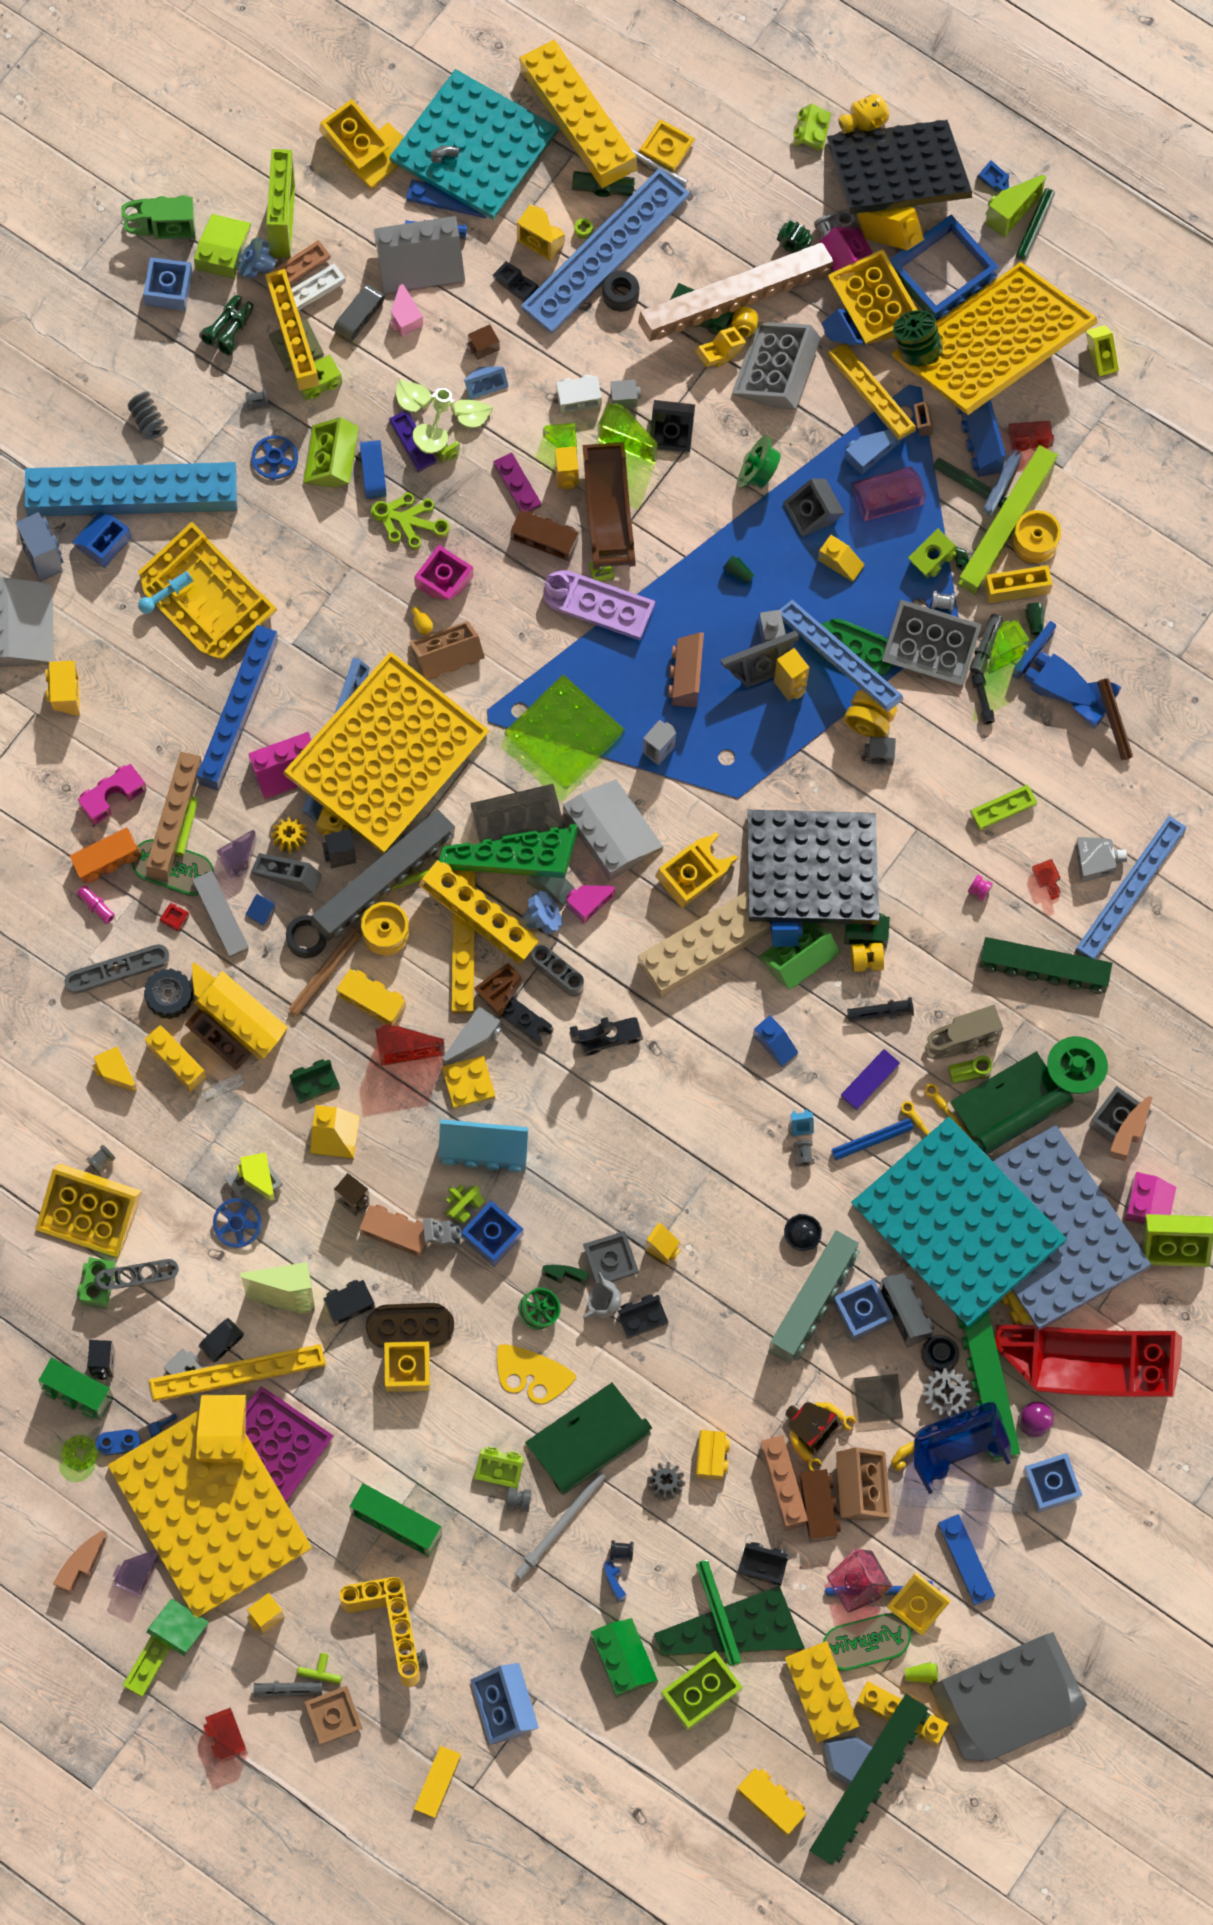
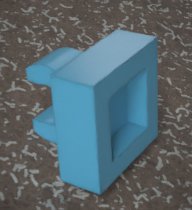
[790,1109,814,1136]

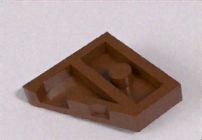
[474,963,522,1016]

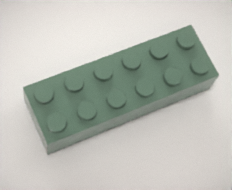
[768,1230,860,1365]

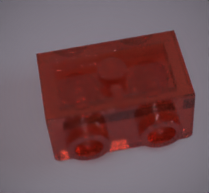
[1008,420,1054,451]

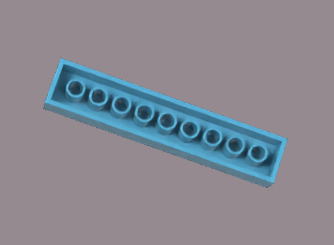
[25,462,238,517]

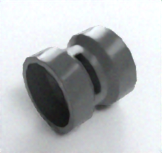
[507,1487,531,1512]

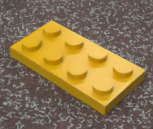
[785,1641,860,1743]

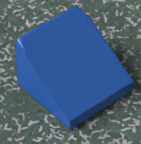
[245,894,275,926]

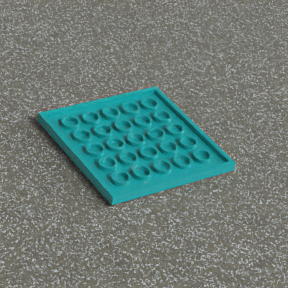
[389,69,559,220]

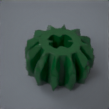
[777,221,813,254]

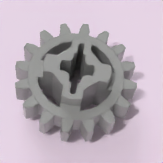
[922,1368,971,1418]

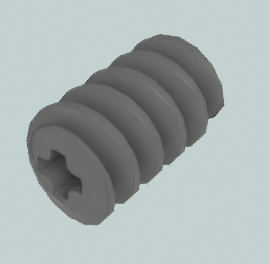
[127,391,168,439]

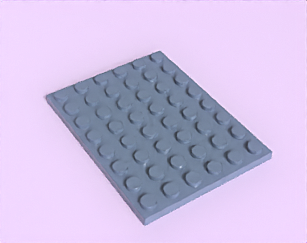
[992,1125,1151,1331]

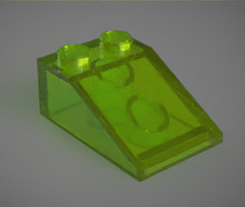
[598,403,658,464]

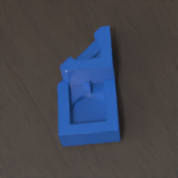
[977,160,1009,193]
[604,1559,626,1603]

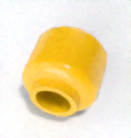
[731,306,759,338]

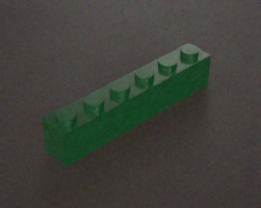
[979,937,1113,994]

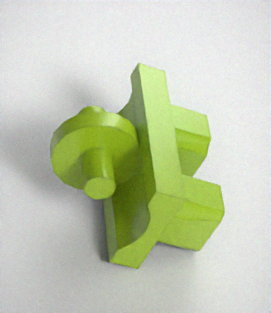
[444,1184,485,1223]

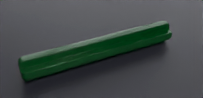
[1016,188,1055,260]
[933,458,1007,508]

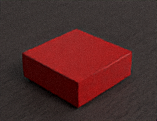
[159,902,189,932]

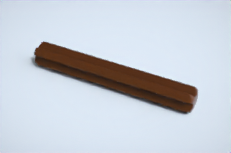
[1097,678,1133,760]

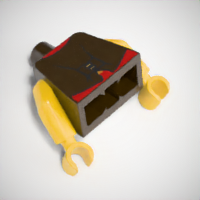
[785,1402,856,1471]

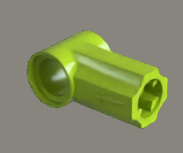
[948,1055,992,1085]

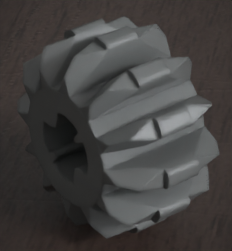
[647,1462,685,1501]

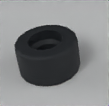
[602,270,640,312]

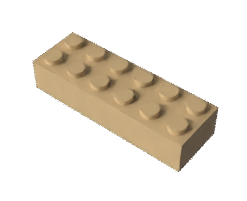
[638,891,771,998]

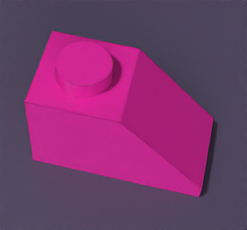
[566,886,615,924]

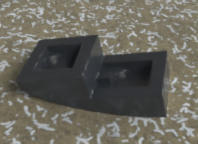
[493,261,539,302]

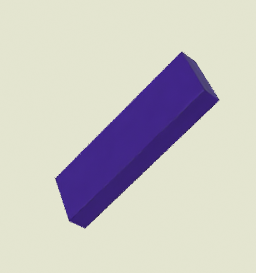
[389,410,436,472]
[840,1049,900,1111]

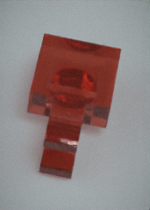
[1032,859,1061,900]

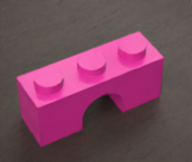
[78,763,147,826]

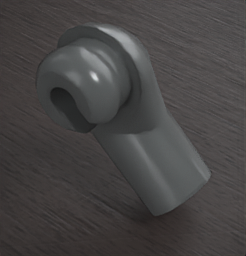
[431,145,459,163]

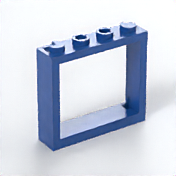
[889,214,999,320]

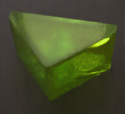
[543,423,577,452]

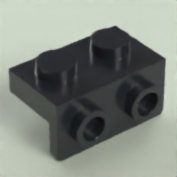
[738,1542,789,1586]

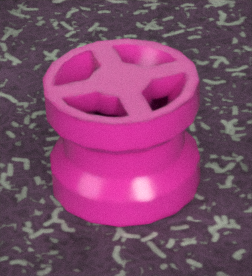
[967,874,993,901]

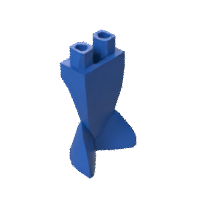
[1024,652,1121,729]

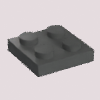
[583,1231,639,1284]

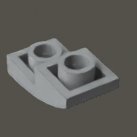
[423,1218,461,1246]

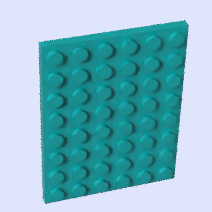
[851,1117,1067,1328]

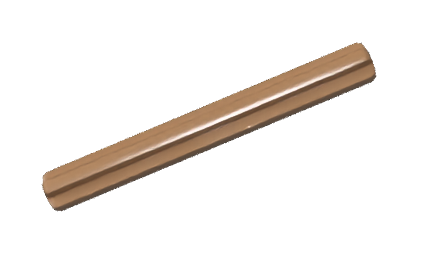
[289,927,361,1016]

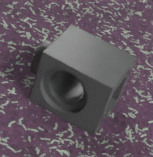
[864,736,896,765]

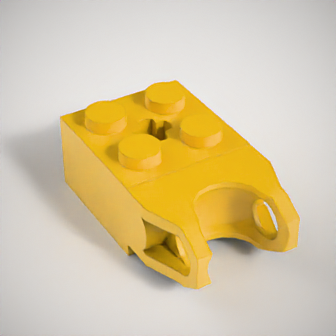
[655,832,738,909]

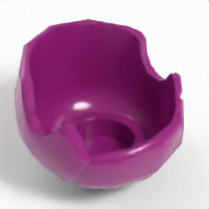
[1018,1401,1054,1437]

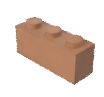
[359,1205,428,1258]

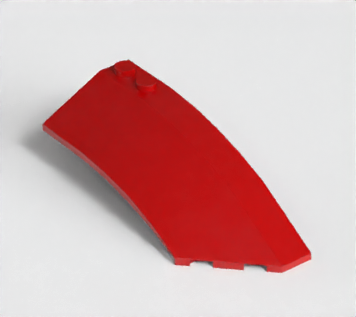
[995,1325,1182,1397]

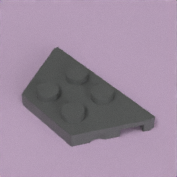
[720,631,799,688]

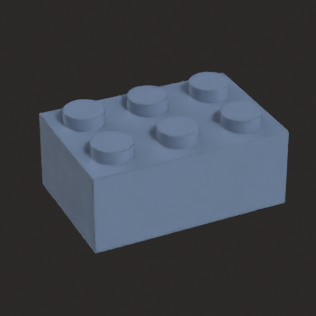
[16,512,64,582]

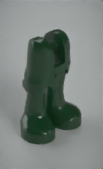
[199,295,254,356]

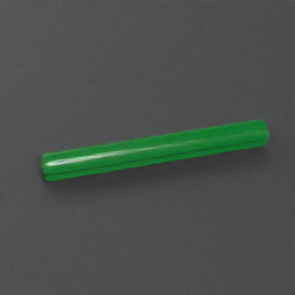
[696,1560,742,1667]

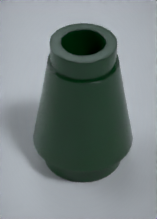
[723,555,755,584]
[1025,602,1046,635]

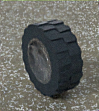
[144,968,193,1019]

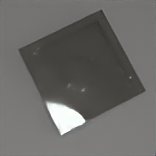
[853,1374,903,1423]

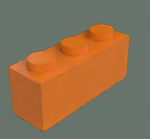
[70,827,142,883]

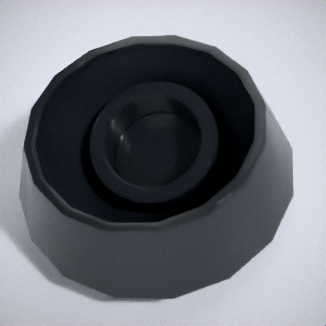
[784,1214,822,1251]
[921,1335,960,1373]

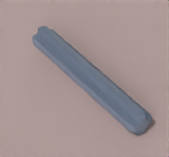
[982,449,1022,516]

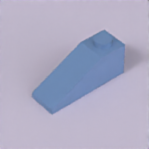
[844,430,907,475]

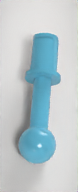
[138,571,193,614]

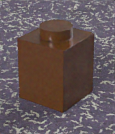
[466,324,500,360]

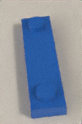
[406,179,487,218]
[938,1514,995,1606]

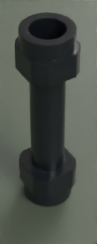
[971,673,995,725]

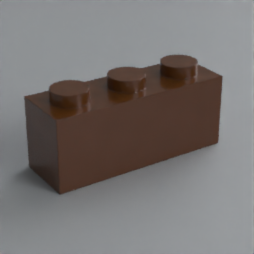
[510,510,578,562]
[799,1469,841,1543]

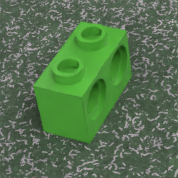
[77,1257,117,1309]

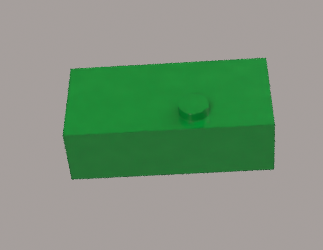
[349,1483,442,1558]

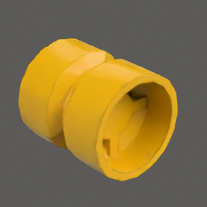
[851,942,884,972]

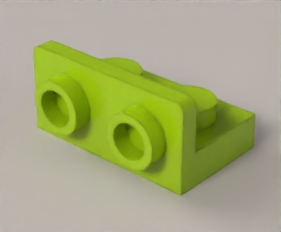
[474,1446,525,1489]

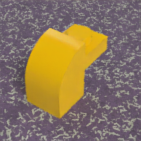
[695,327,746,368]

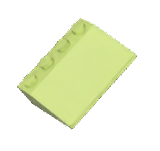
[241,1262,315,1314]

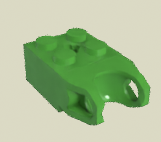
[121,195,196,239]

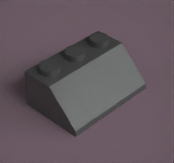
[879,1273,934,1348]

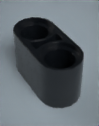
[198,1318,244,1363]

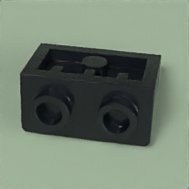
[618,1294,669,1339]

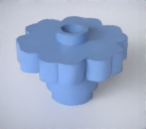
[239,237,276,279]
[523,891,562,934]

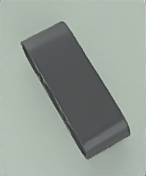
[333,284,385,341]
[531,945,584,996]

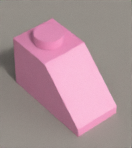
[390,284,423,336]

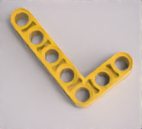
[339,1577,420,1687]

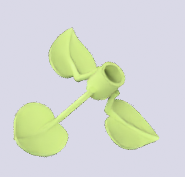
[396,379,493,453]

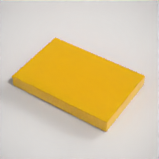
[343,122,404,190]

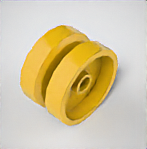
[1012,510,1061,564]
[843,690,898,738]
[361,902,409,956]

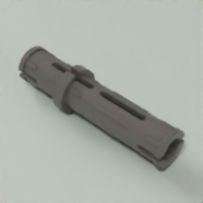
[969,614,1003,674]
[254,1681,322,1699]

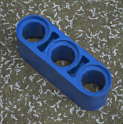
[360,440,387,499]

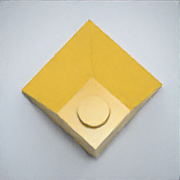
[310,1105,360,1159]

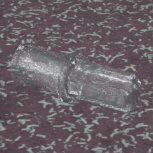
[201,1074,245,1103]

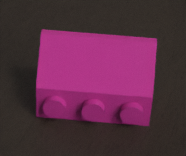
[248,732,312,800]

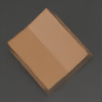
[914,401,933,436]

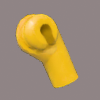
[891,1441,918,1472]

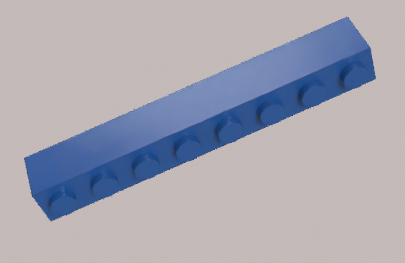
[197,625,278,791]

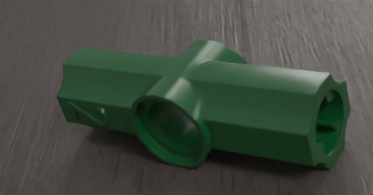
[572,171,635,197]

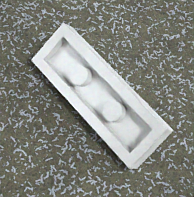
[291,264,346,311]

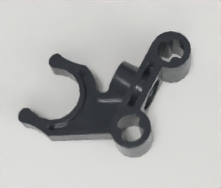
[569,1017,644,1056]

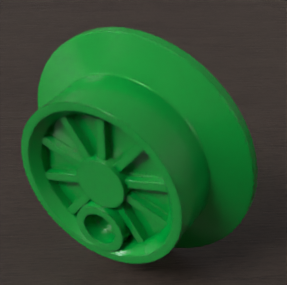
[738,435,781,489]
[1047,1036,1108,1094]

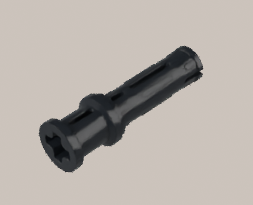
[847,997,914,1022]

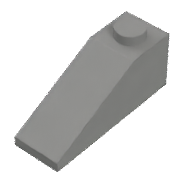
[442,1007,502,1066]

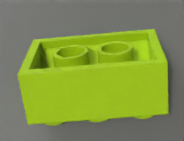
[303,417,359,488]

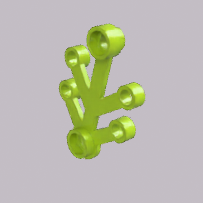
[371,493,450,550]

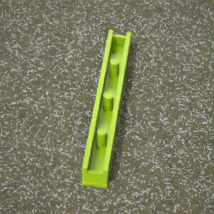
[958,445,1058,596]

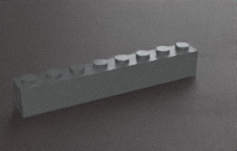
[311,809,455,941]

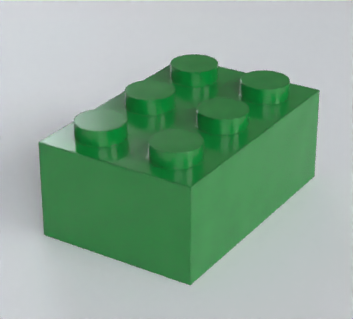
[38,1357,114,1421]

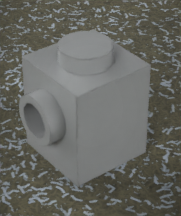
[610,379,641,409]

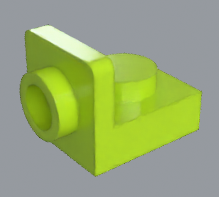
[435,441,460,463]

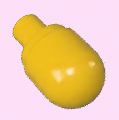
[411,606,433,635]

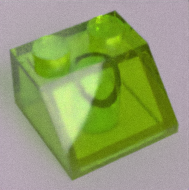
[987,619,1029,674]

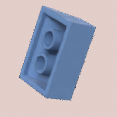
[470,1663,539,1745]

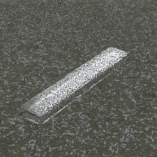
[893,1483,1029,1513]

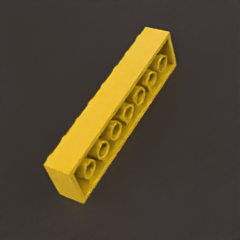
[519,39,637,188]

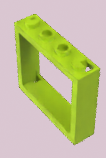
[266,149,296,258]

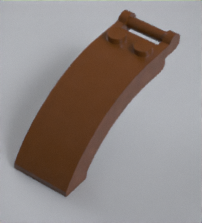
[582,442,636,570]

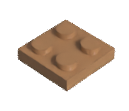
[304,1686,363,1746]

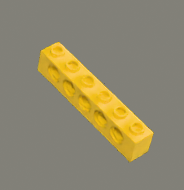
[265,269,319,391]
[419,860,539,966]

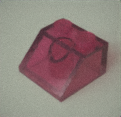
[827,1548,893,1613]

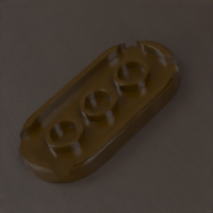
[366,1303,455,1349]

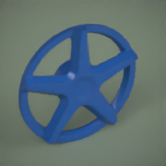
[251,435,298,480]
[213,1198,262,1248]

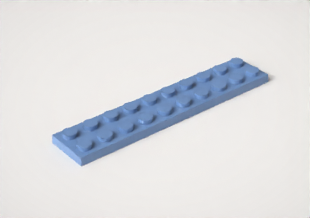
[521,168,690,334]

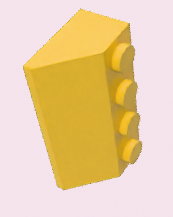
[193,971,287,1060]

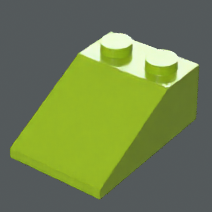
[985,175,1046,238]
[194,214,251,279]

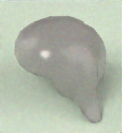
[583,1272,622,1319]

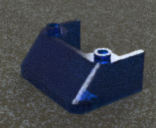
[914,1402,1011,1494]

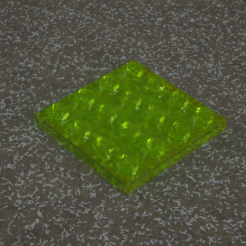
[504,674,625,790]

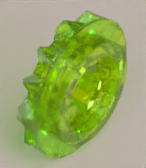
[62,1435,98,1471]

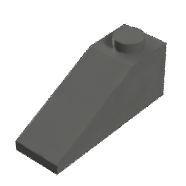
[251,853,322,894]

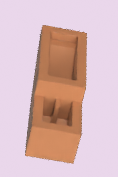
[1108,1096,1153,1162]
[53,1531,108,1595]

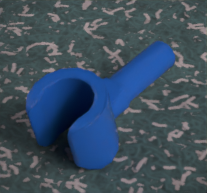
[149,1414,177,1438]

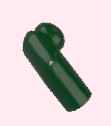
[955,546,970,571]

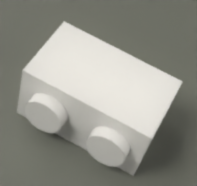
[556,375,602,413]

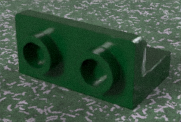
[289,1059,340,1104]

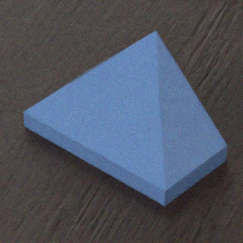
[464,367,509,400]

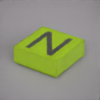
[588,562,614,582]

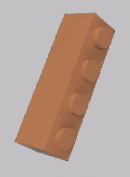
[760,1435,808,1531]

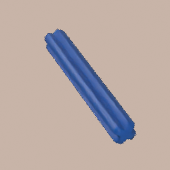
[831,1118,913,1160]

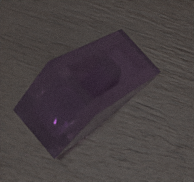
[216,829,257,878]
[113,1550,159,1596]

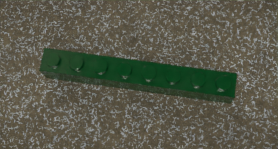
[809,1693,931,1865]

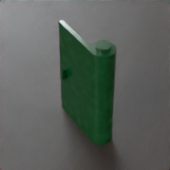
[950,1051,1074,1154]
[525,1382,652,1496]

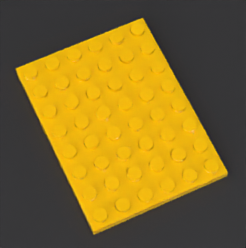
[892,262,1098,415]
[283,651,490,855]
[108,1410,313,1618]

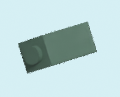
[527,875,575,905]

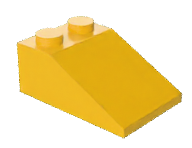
[319,99,391,170]
[196,1395,246,1463]

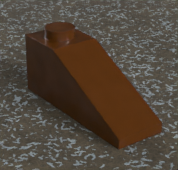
[184,1008,251,1070]

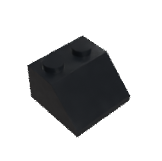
[649,400,696,452]

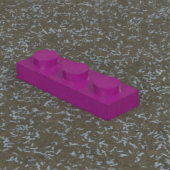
[493,452,541,511]

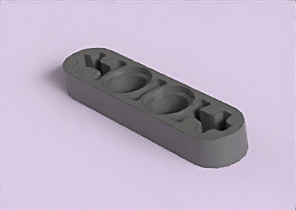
[94,1259,179,1291]

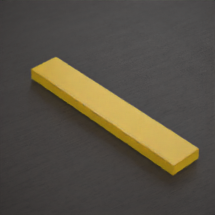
[828,343,916,440]

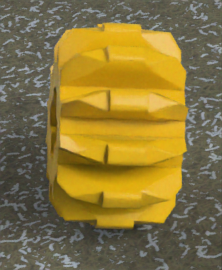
[271,816,308,854]

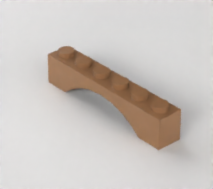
[146,751,202,881]

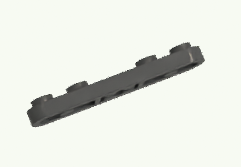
[64,944,170,994]

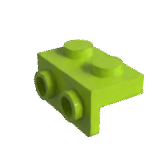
[793,103,831,151]

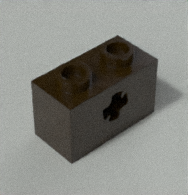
[334,1173,370,1216]

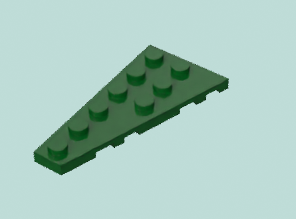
[439,824,578,878]

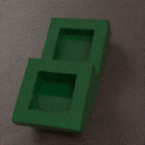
[541,1265,589,1285]

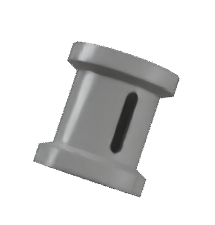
[931,591,955,612]

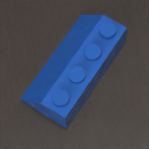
[956,399,1006,477]

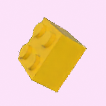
[384,1342,430,1392]

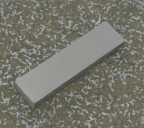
[192,871,249,957]

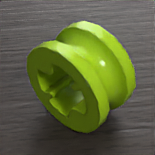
[574,218,593,239]

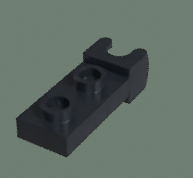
[500,996,554,1046]

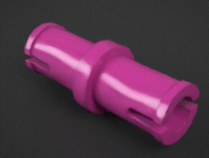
[77,885,115,924]

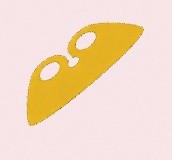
[497,1344,577,1404]

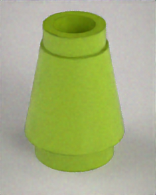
[905,1661,939,1684]

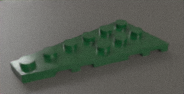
[654,1585,805,1656]

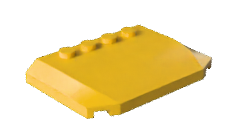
[138,522,278,661]

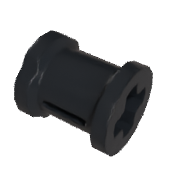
[610,1540,634,1562]

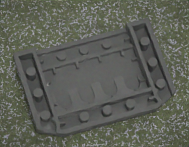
[930,1632,1087,1762]

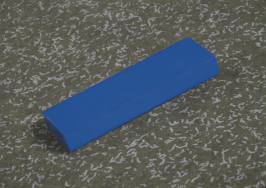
[1012,620,1056,679]

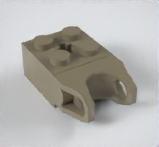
[924,1005,1004,1060]

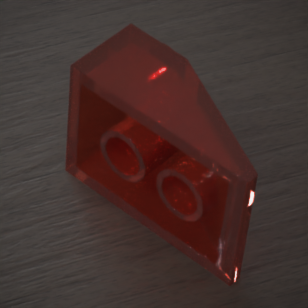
[375,1024,445,1066]

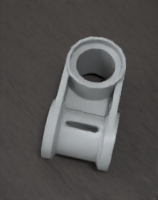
[814,209,854,239]

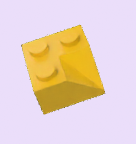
[517,204,565,261]
[45,660,80,716]

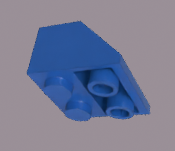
[72,512,131,568]

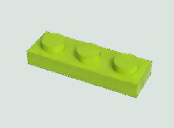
[970,784,1037,831]
[123,1636,171,1697]

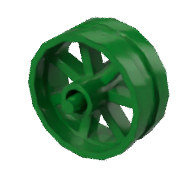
[518,1288,561,1330]

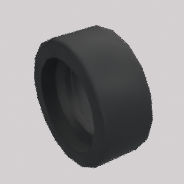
[286,915,327,959]

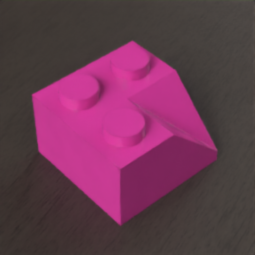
[414,545,474,601]

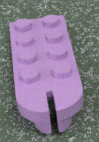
[543,570,655,641]

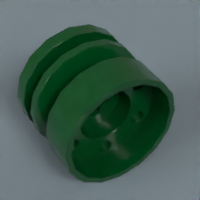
[893,310,943,366]

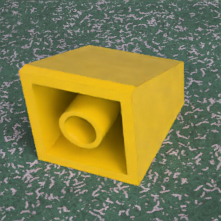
[857,206,924,251]

